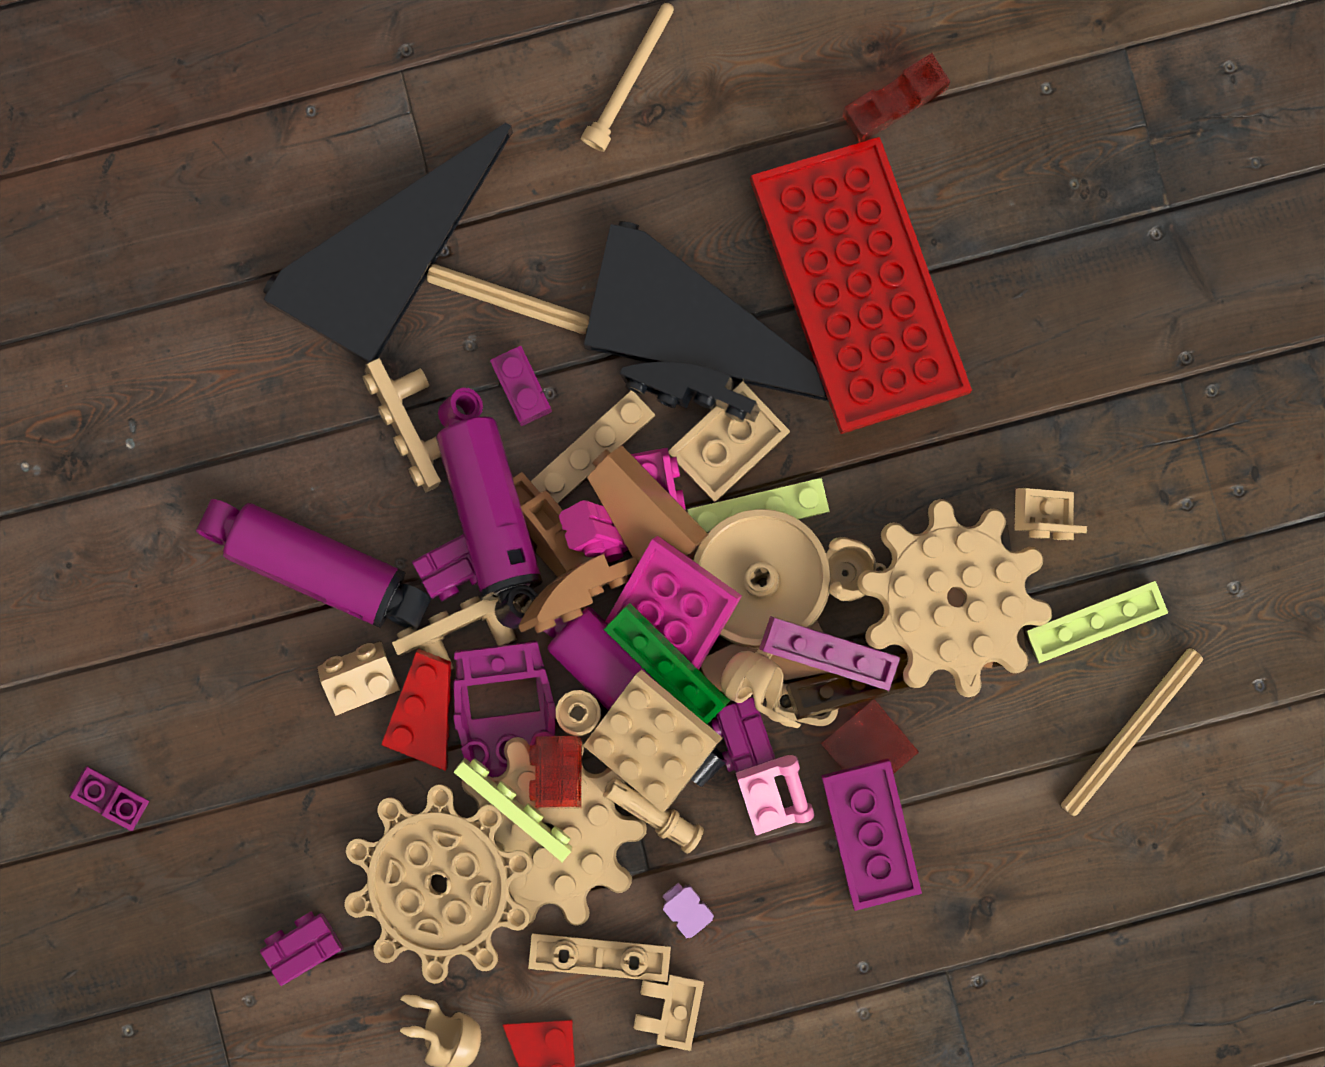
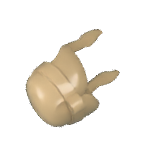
[826,537,886,601]
[721,649,801,728]
[400,995,481,1067]

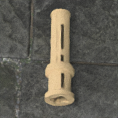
[603,778,704,854]

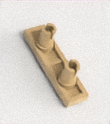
[363,358,441,493]
[392,596,517,670]
[528,933,671,982]

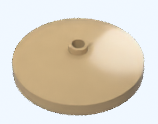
[693,509,831,648]

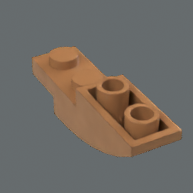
[513,472,595,577]
[518,554,638,633]

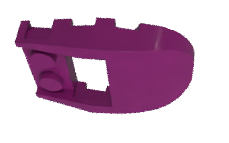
[453,640,556,777]

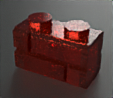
[529,736,582,809]

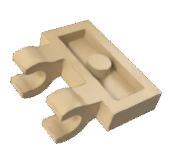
[633,974,704,1051]

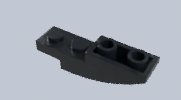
[620,362,760,422]

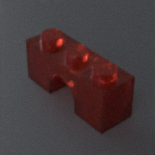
[842,53,951,142]

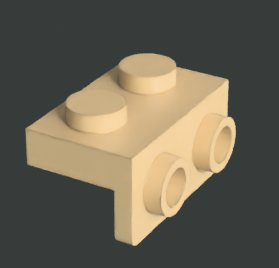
[1015,488,1087,540]
[317,642,400,716]

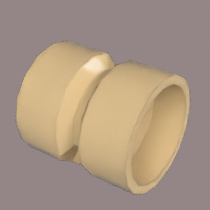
[556,690,601,736]

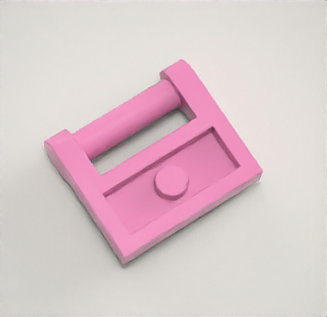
[735,755,814,835]

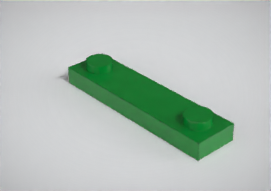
[604,603,730,724]

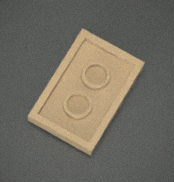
[668,381,790,503]

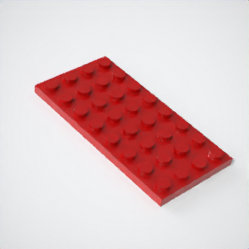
[750,137,972,434]

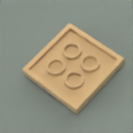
[583,670,722,813]

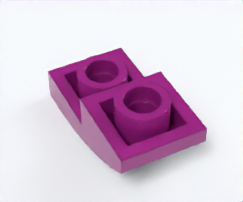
[69,765,149,831]

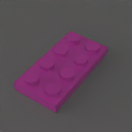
[821,758,922,911]

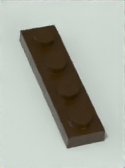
[786,652,929,720]

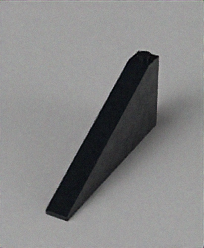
[263,123,513,363]
[584,221,829,402]

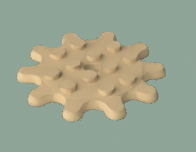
[857,499,1052,697]
[462,735,647,927]
[345,784,532,984]

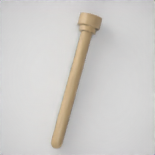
[581,3,674,152]

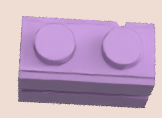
[663,882,714,938]

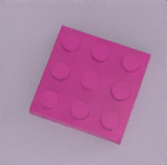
[605,536,742,670]

